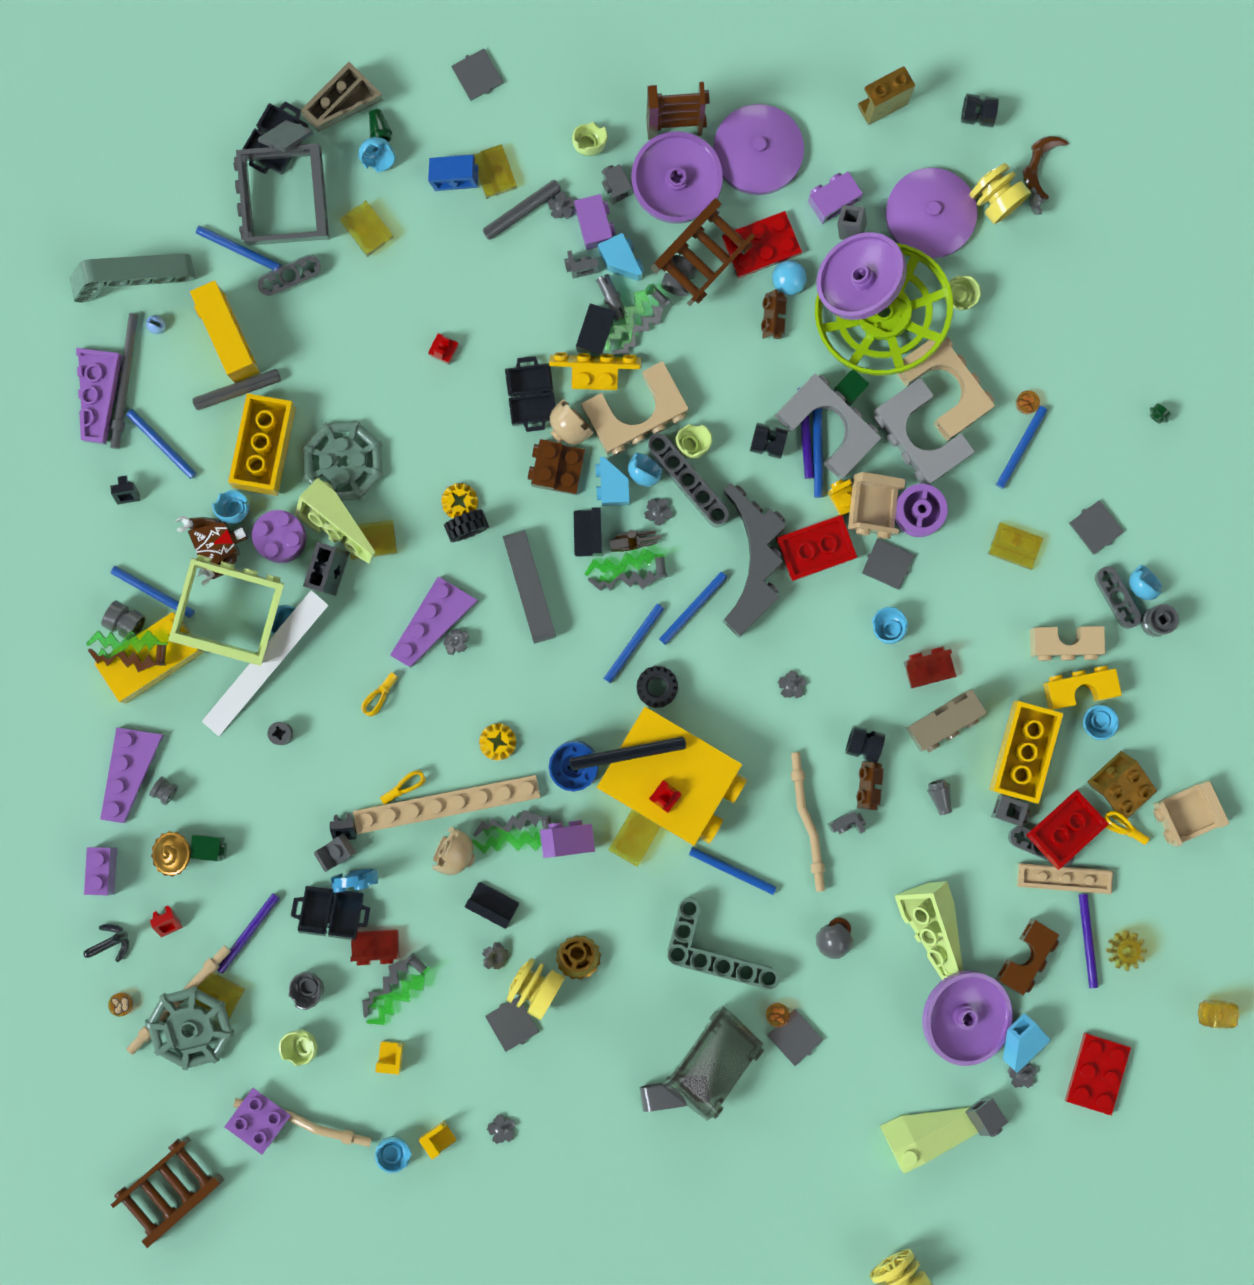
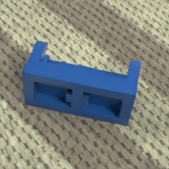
[428,154,479,191]

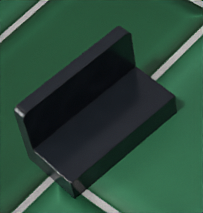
[576,303,616,355]
[573,507,602,557]
[464,882,519,929]

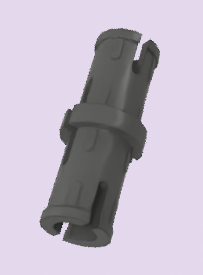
[596,274,629,322]

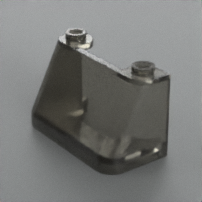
[661,1006,764,1121]

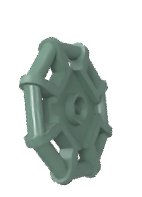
[301,420,384,501]
[145,986,235,1070]

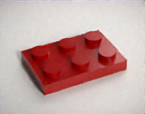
[721,211,802,279]
[776,515,857,582]
[1026,789,1109,870]
[1064,1033,1131,1116]

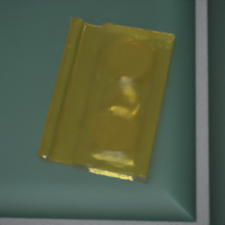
[471,144,517,199]
[339,200,394,257]
[350,520,398,560]
[988,522,1043,570]
[608,810,661,867]
[188,973,246,1020]

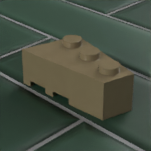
[301,62,382,132]
[906,689,987,753]

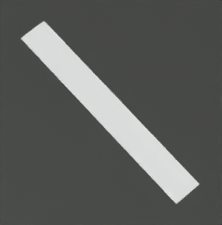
[202,590,328,736]

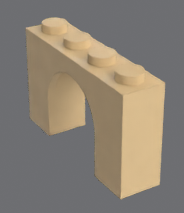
[893,332,995,442]
[581,361,689,456]

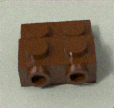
[528,439,585,495]

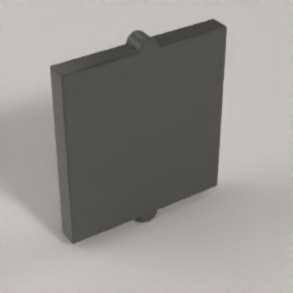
[451,49,503,101]
[258,120,313,153]
[1069,500,1124,555]
[862,539,914,590]
[485,996,539,1052]
[767,1009,823,1066]

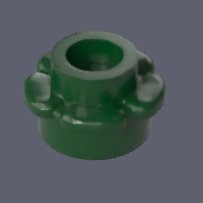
[1149,403,1171,424]

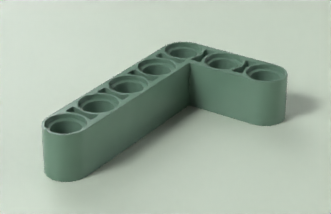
[70,254,195,303]
[667,897,780,990]

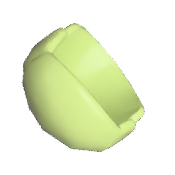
[571,122,608,156]
[945,276,981,310]
[675,424,712,459]
[278,1029,318,1066]

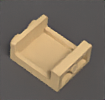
[848,472,905,539]
[1153,781,1230,847]

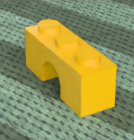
[1043,665,1122,710]

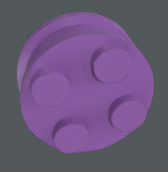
[895,484,948,537]
[252,510,307,563]

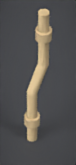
[791,752,825,892]
[126,945,231,1055]
[233,1098,372,1147]

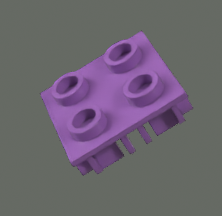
[224,1088,291,1155]

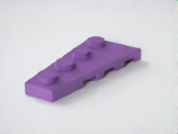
[76,348,122,445]
[390,577,478,668]
[100,727,164,823]

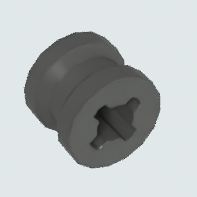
[267,722,293,745]
[149,776,178,805]

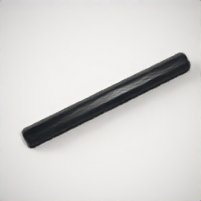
[569,737,686,770]

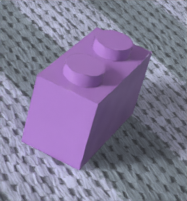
[808,171,863,224]
[574,194,616,250]
[540,820,595,858]
[84,847,117,896]

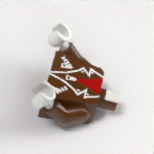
[175,516,248,585]

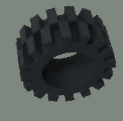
[444,509,489,543]
[636,666,678,708]

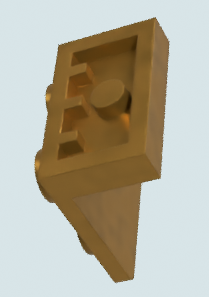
[1087,751,1157,821]

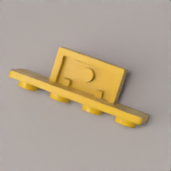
[549,352,641,390]

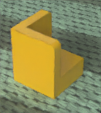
[375,1041,404,1075]
[419,1120,456,1160]

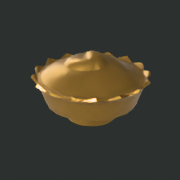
[151,831,191,877]
[555,935,601,980]

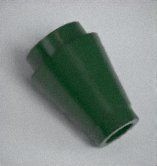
[368,109,392,142]

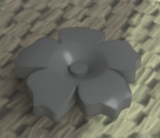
[1029,187,1044,215]
[547,191,575,219]
[644,498,672,526]
[443,629,470,655]
[778,671,806,698]
[482,942,509,970]
[1007,1064,1037,1088]
[487,1115,516,1144]

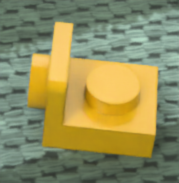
[827,479,852,516]

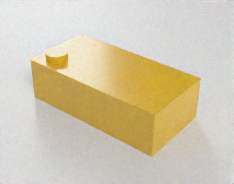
[189,280,260,383]
[228,393,296,496]
[94,612,204,704]
[989,701,1063,804]

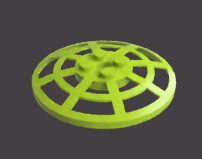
[815,243,953,376]

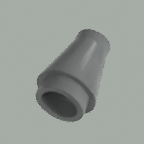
[927,779,952,815]

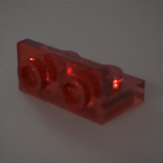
[903,646,957,689]
[350,929,400,966]

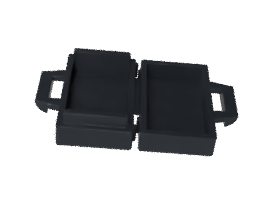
[242,101,309,175]
[505,356,556,432]
[291,886,370,940]

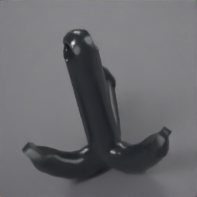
[83,924,129,963]

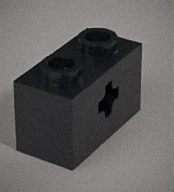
[303,542,350,596]

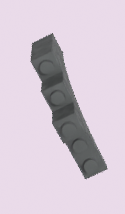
[723,483,787,638]

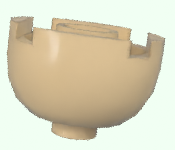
[550,399,594,445]
[432,827,475,875]

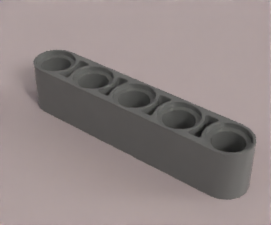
[648,433,729,528]
[503,530,556,644]

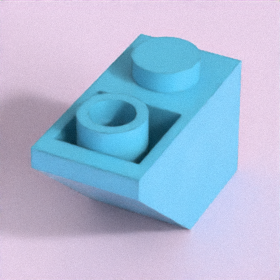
[598,233,644,281]
[595,457,629,506]
[1003,1013,1051,1073]

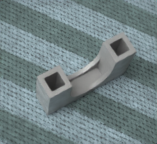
[774,374,881,479]
[873,377,975,485]

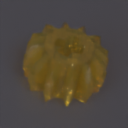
[1106,930,1147,971]
[1198,1000,1240,1029]

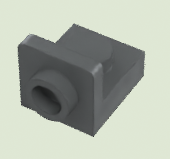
[564,250,599,279]
[828,811,866,834]
[314,833,356,872]

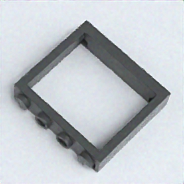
[233,144,329,246]

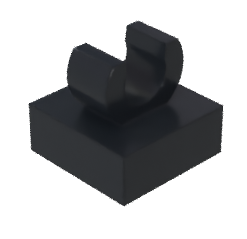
[110,475,140,505]
[330,813,357,840]

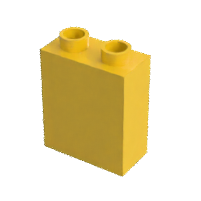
[596,707,747,846]

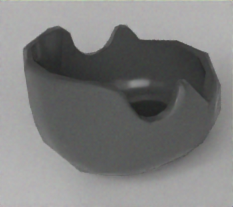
[816,924,853,959]
[288,971,324,1010]

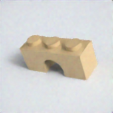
[1030,626,1105,661]

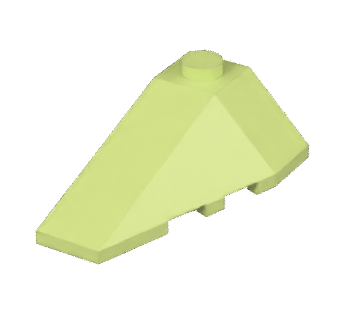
[295,478,375,564]
[895,881,963,980]
[880,1107,978,1174]

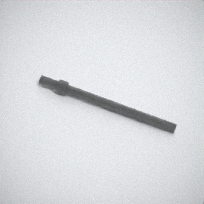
[110,313,138,449]

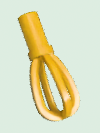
[361,672,398,717]
[380,770,426,805]
[1104,811,1149,845]

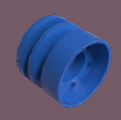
[548,740,599,792]

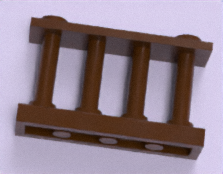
[646,82,710,140]
[650,198,755,306]
[111,1137,224,1248]

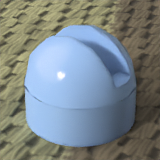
[146,315,166,334]

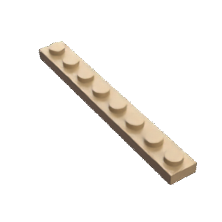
[353,775,541,834]

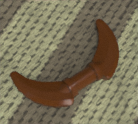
[1023,136,1068,200]

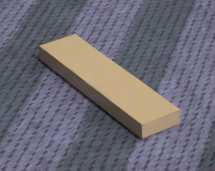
[1017,863,1113,894]

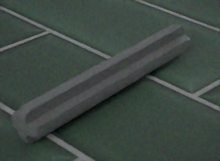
[483,180,561,240]
[192,369,281,410]

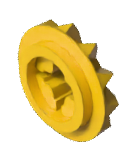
[441,483,478,519]
[479,723,516,760]

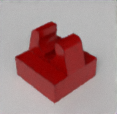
[428,333,459,365]
[649,780,682,813]
[150,906,183,938]

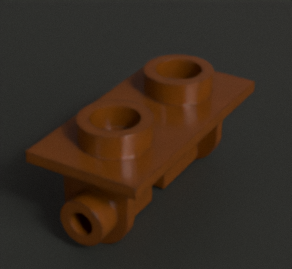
[761,289,787,339]
[856,762,884,810]

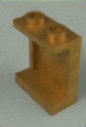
[858,66,916,125]

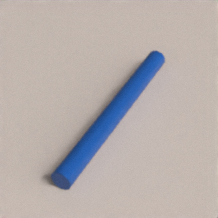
[196,225,281,270]
[996,406,1048,489]
[813,408,823,498]
[126,409,197,479]
[110,566,195,619]
[659,572,727,645]
[603,604,664,684]
[689,846,777,895]

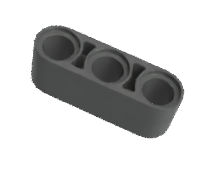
[639,1077,710,1112]

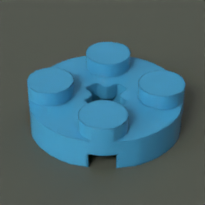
[330,868,379,892]

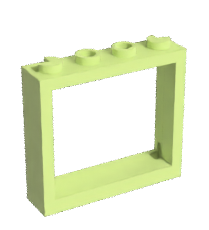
[168,555,284,666]

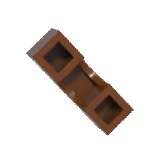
[995,919,1059,996]

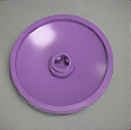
[713,104,804,195]
[631,131,723,224]
[885,168,977,259]
[816,232,907,320]
[922,971,1012,1066]

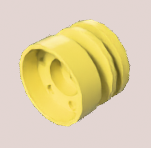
[969,163,1031,225]
[506,957,565,1020]
[869,1249,933,1285]

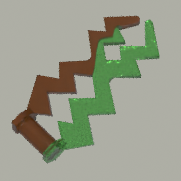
[86,630,168,672]

